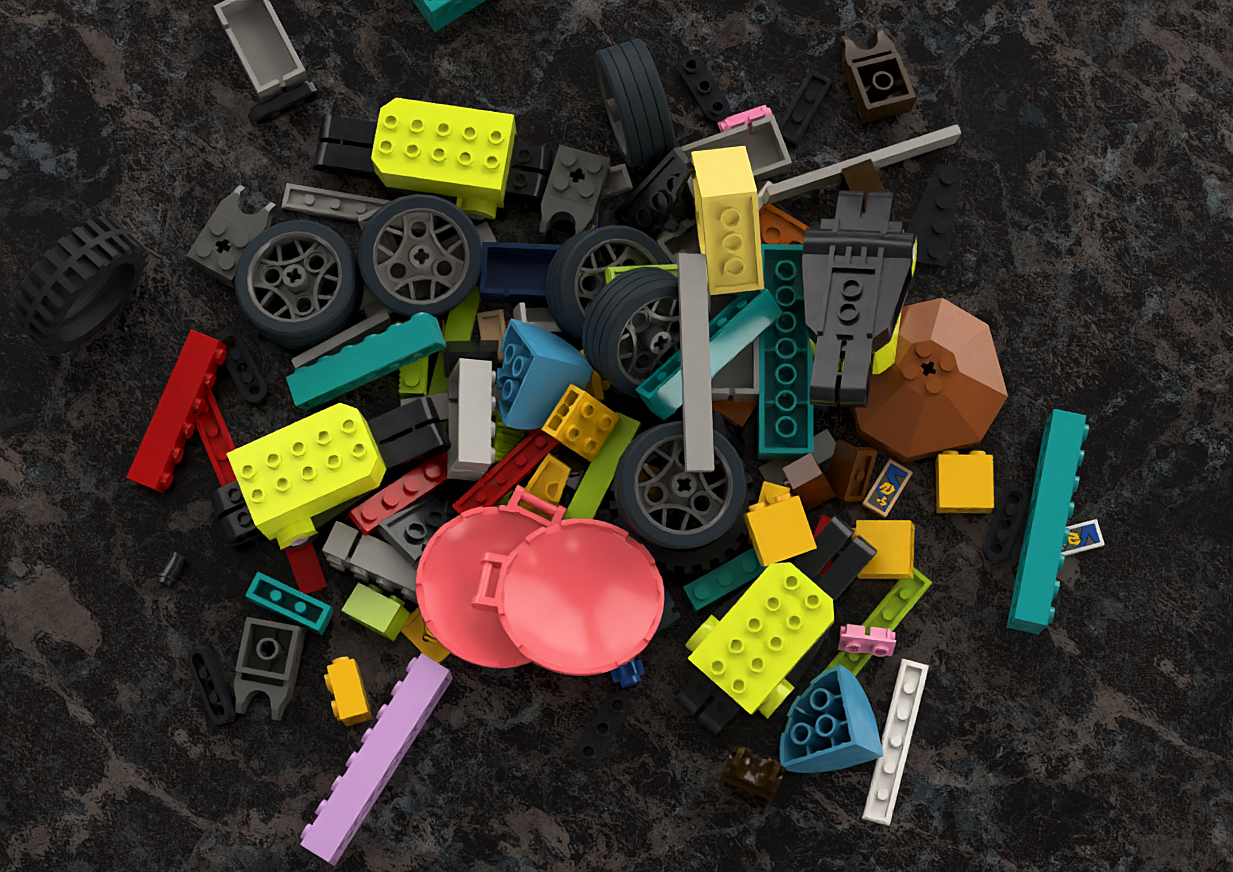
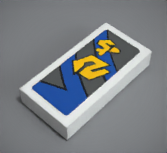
[1061,519,1105,556]

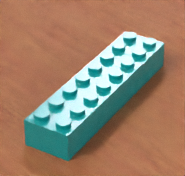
[757,244,814,461]
[1006,409,1089,635]

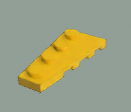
[517,453,572,522]

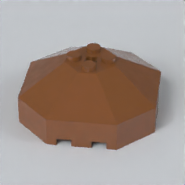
[850,298,1008,465]

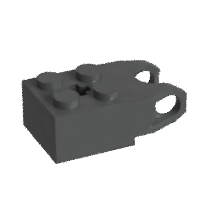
[539,145,611,237]
[186,185,277,289]
[234,617,307,721]

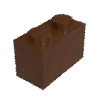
[782,453,836,511]

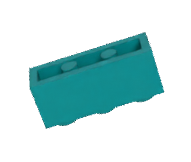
[682,547,766,616]
[245,572,334,636]

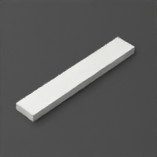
[862,659,929,826]

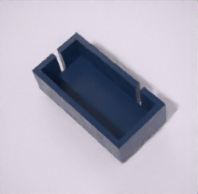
[480,242,588,305]

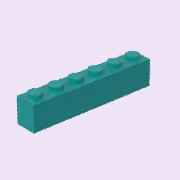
[635,288,783,420]
[286,312,447,411]

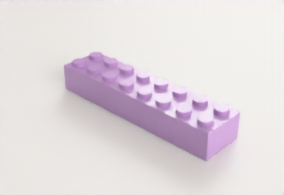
[300,653,453,867]

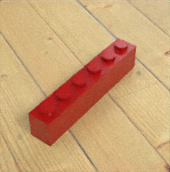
[126,329,227,493]

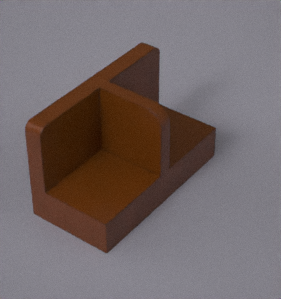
[827,440,878,501]

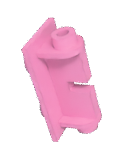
[717,105,772,136]
[838,624,896,657]

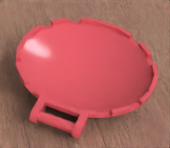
[416,485,567,668]
[471,519,664,676]

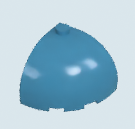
[496,319,593,429]
[780,665,883,773]

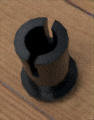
[158,552,188,588]

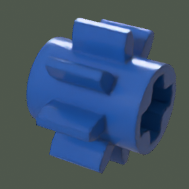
[610,658,645,688]

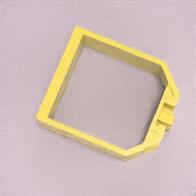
[691,146,764,295]

